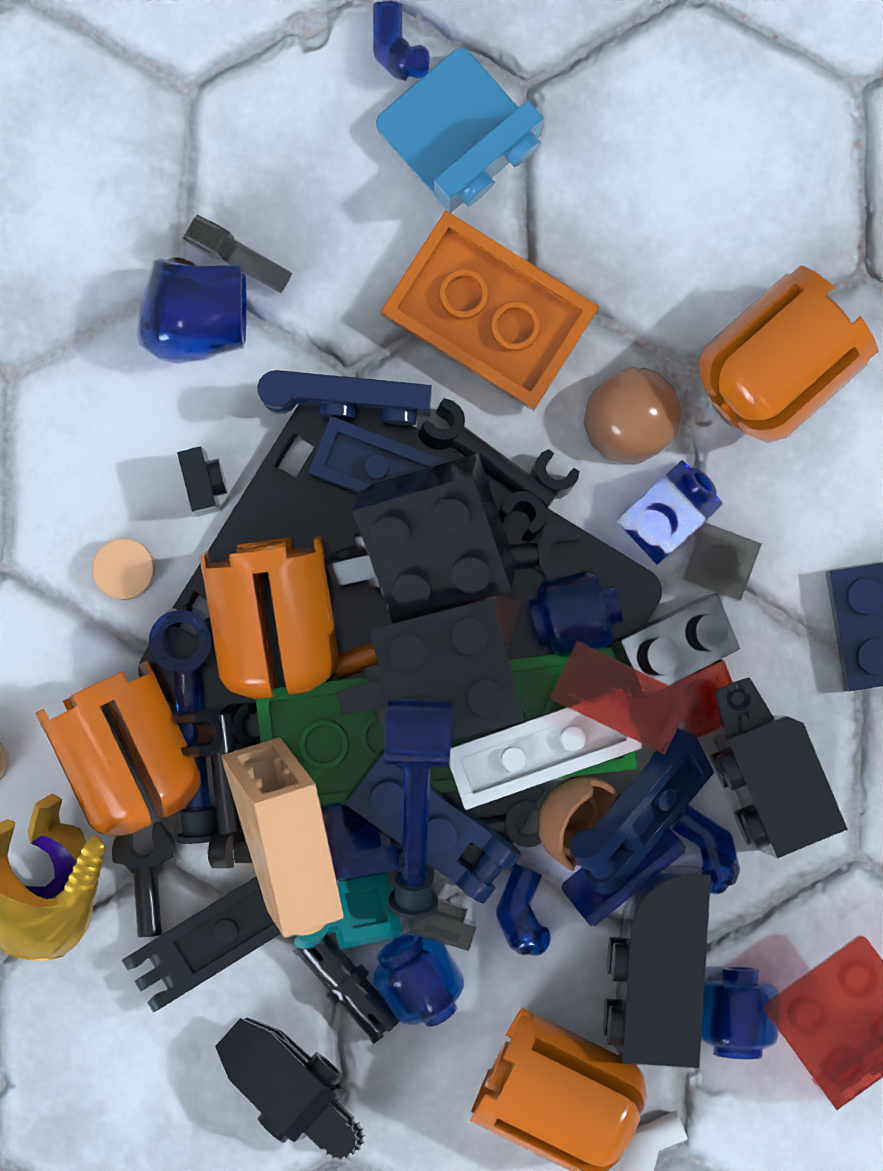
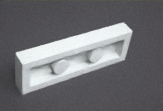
[445,689,643,810]

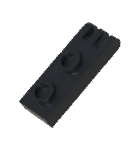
[121,876,281,1013]

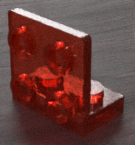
[763,935,883,1110]

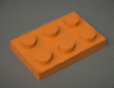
[380,210,599,412]

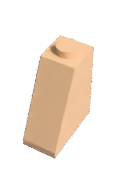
[221,737,344,938]

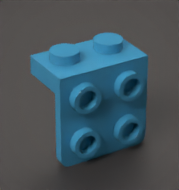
[376,48,544,213]

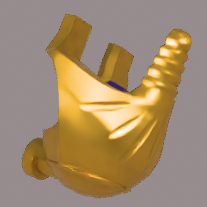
[0,793,105,961]

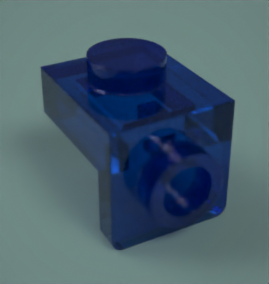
[616,460,723,565]

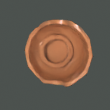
[583,367,682,465]
[537,776,619,872]

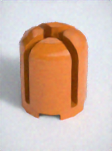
[697,265,879,443]
[199,535,339,699]
[35,660,201,836]
[469,1008,647,1171]

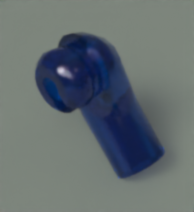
[373,1,430,81]
[496,863,551,957]

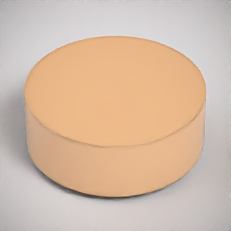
[92,538,155,600]

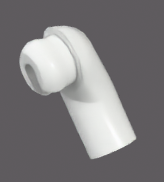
[614,1110,688,1171]

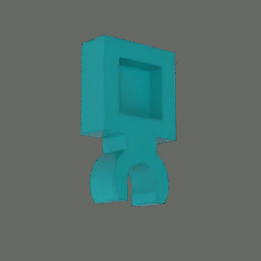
[294,873,403,949]

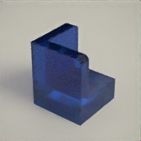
[320,802,400,882]

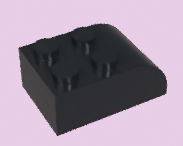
[603,865,711,1068]

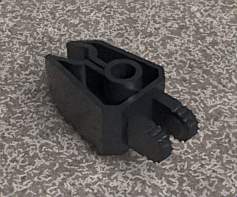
[215,1017,366,1160]

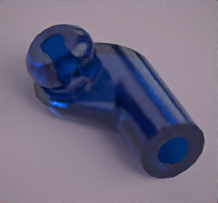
[671,805,741,895]

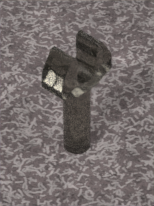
[182,215,292,294]

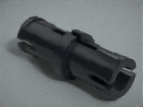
[293,934,403,1044]

